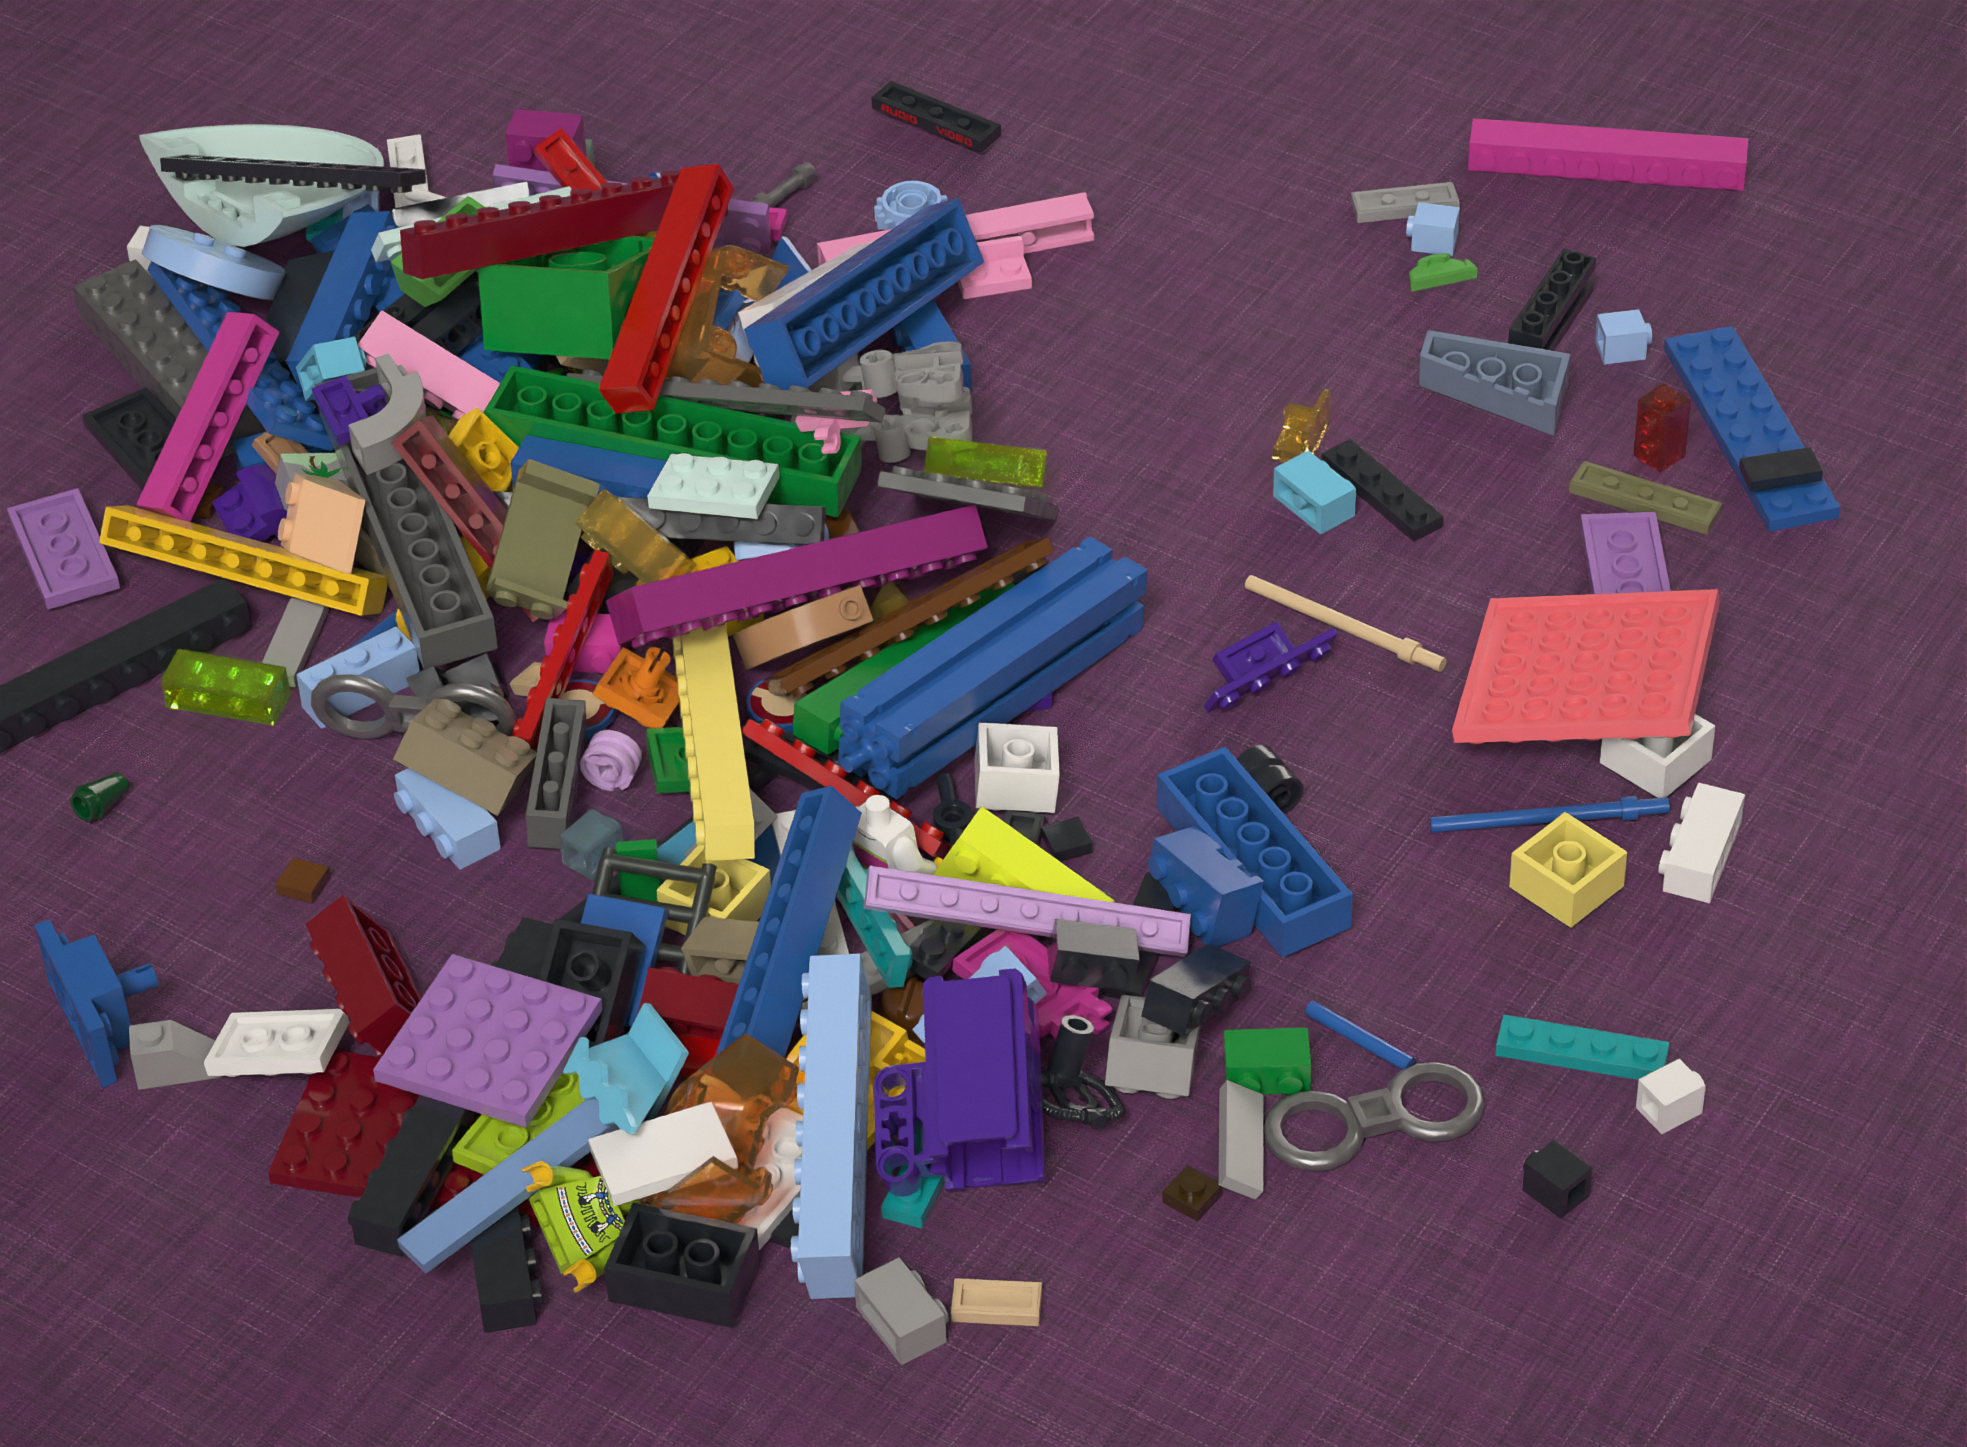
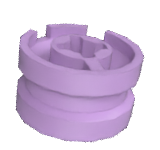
[580,730,642,791]

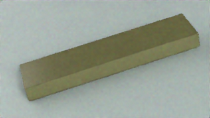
[1569,461,1722,535]

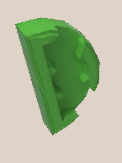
[1409,253,1478,292]

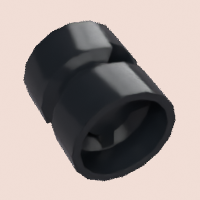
[1237,745,1303,815]

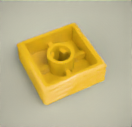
[449,407,519,492]

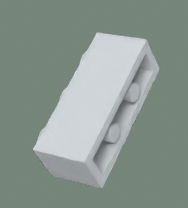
[1658,783,1745,903]

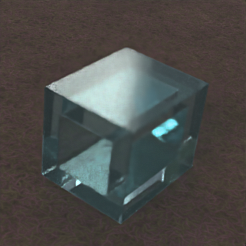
[560,809,623,881]

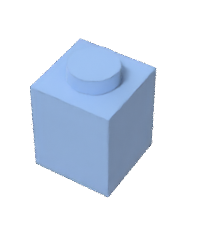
[1406,202,1460,256]
[1595,309,1652,365]

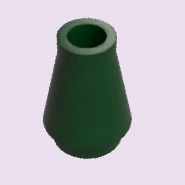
[70,772,129,821]

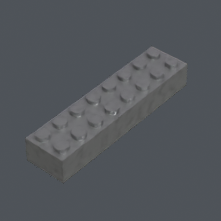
[73,259,267,459]

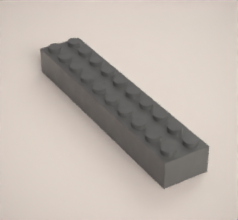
[315,368,498,670]

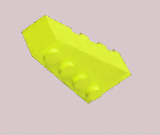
[933,806,1114,938]

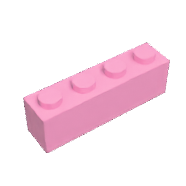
[358,310,500,421]

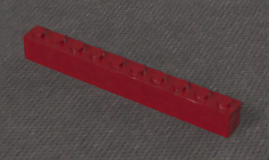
[400,165,728,279]

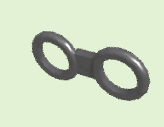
[311,674,516,739]
[1263,1062,1485,1172]

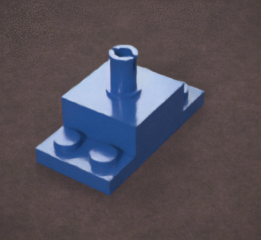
[34,919,159,1088]

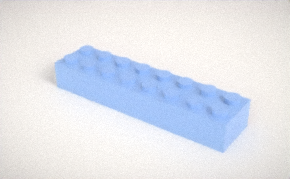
[791,954,872,1299]

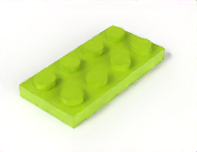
[452,1072,586,1175]

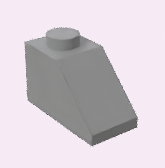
[129,1020,222,1090]

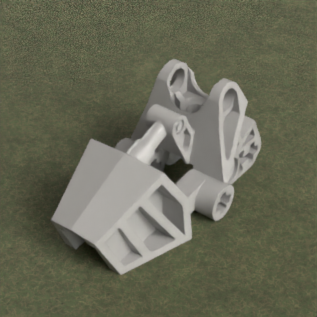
[791,341,972,463]

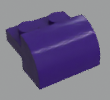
[212,465,287,542]

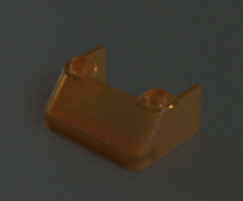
[665,245,789,388]

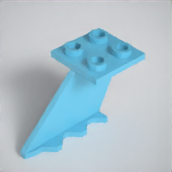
[563,1003,689,1134]

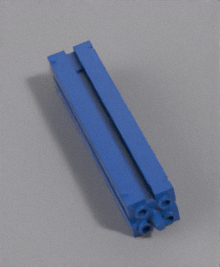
[838,536,1148,799]

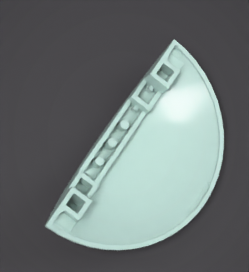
[139,124,384,247]

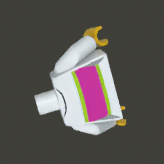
[852,795,943,875]

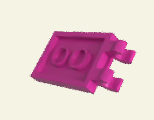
[952,929,1112,1041]

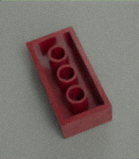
[305,894,422,1059]

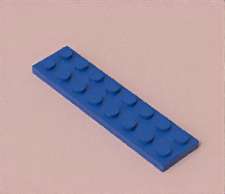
[1664,326,1840,532]

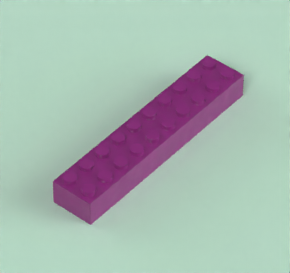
[606,504,988,648]

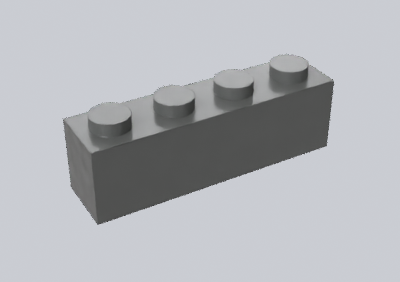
[526,698,587,849]

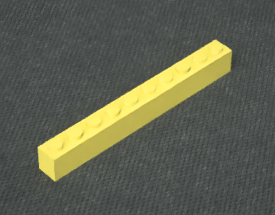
[672,623,755,861]

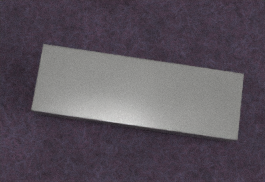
[1351,182,1460,223]
[257,597,329,687]
[1218,1080,1263,1200]

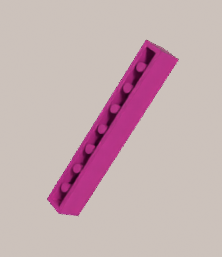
[1468,118,1748,191]

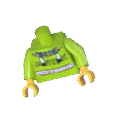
[521,1161,640,1293]

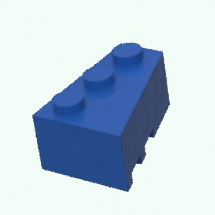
[1148,825,1264,947]

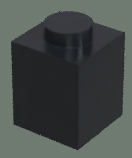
[1522,1140,1592,1219]

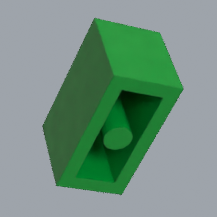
[1223,1027,1311,1095]

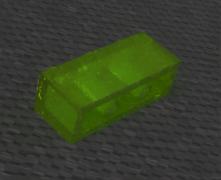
[924,437,1047,487]
[161,649,291,726]

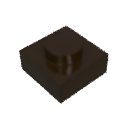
[1163,1165,1222,1222]

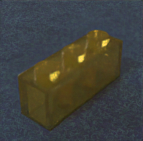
[575,488,697,586]

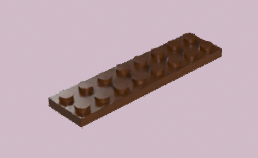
[763,537,1054,697]

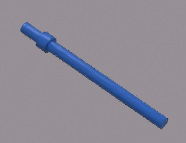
[1429,796,1670,833]

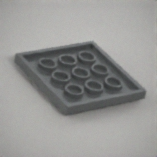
[878,466,1058,520]

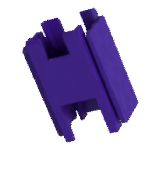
[874,968,1046,1197]

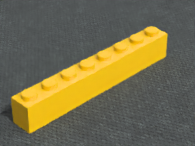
[99,505,388,616]

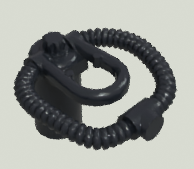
[1041,1015,1126,1130]

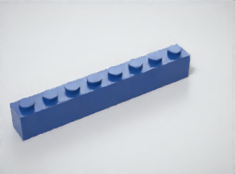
[712,786,862,1095]

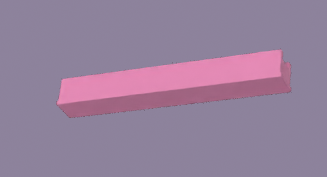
[817,192,1094,266]

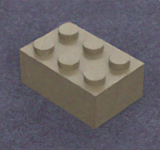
[393,697,537,816]

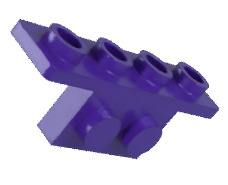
[1204,621,1338,712]

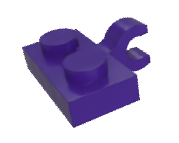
[311,375,387,446]

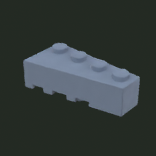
[1419,330,1571,436]

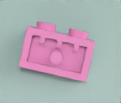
[957,236,1032,299]

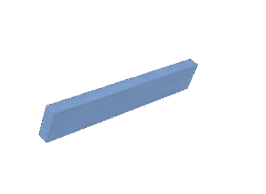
[397,1099,620,1274]

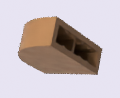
[733,585,874,670]

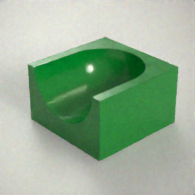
[478,236,655,360]

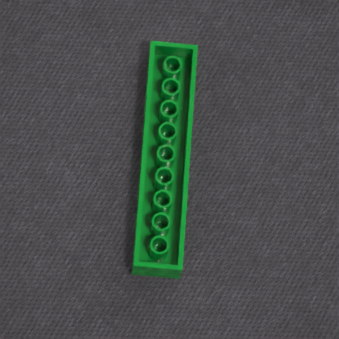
[484,365,862,517]

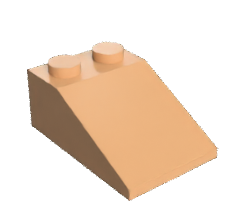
[278,473,366,574]

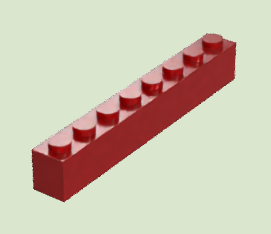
[598,164,734,414]

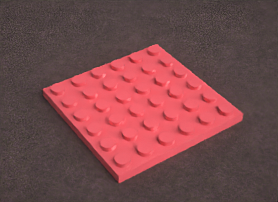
[1452,589,1720,744]

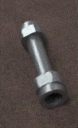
[752,162,817,208]

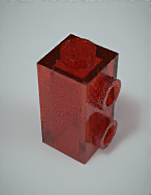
[1633,383,1691,473]

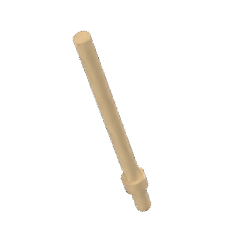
[1245,575,1447,672]

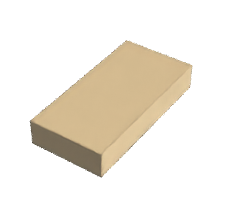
[951,1278,1042,1326]

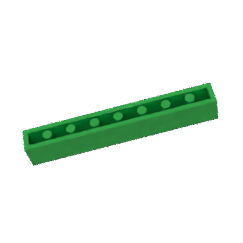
[793,582,1016,755]

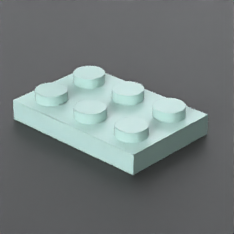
[647,453,780,519]

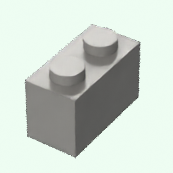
[854,1257,949,1365]

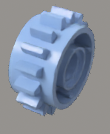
[874,181,947,230]

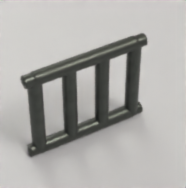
[592,847,717,975]

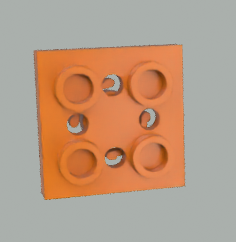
[592,647,680,728]

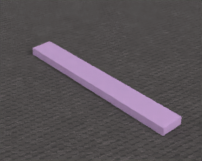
[863,866,1191,957]

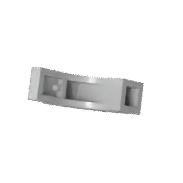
[348,353,427,475]

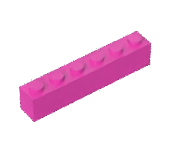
[136,312,279,522]

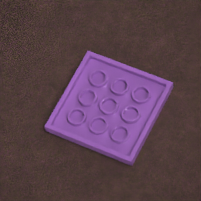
[373,954,602,1128]

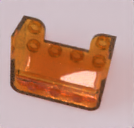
[641,1033,799,1224]

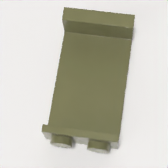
[485,459,600,619]

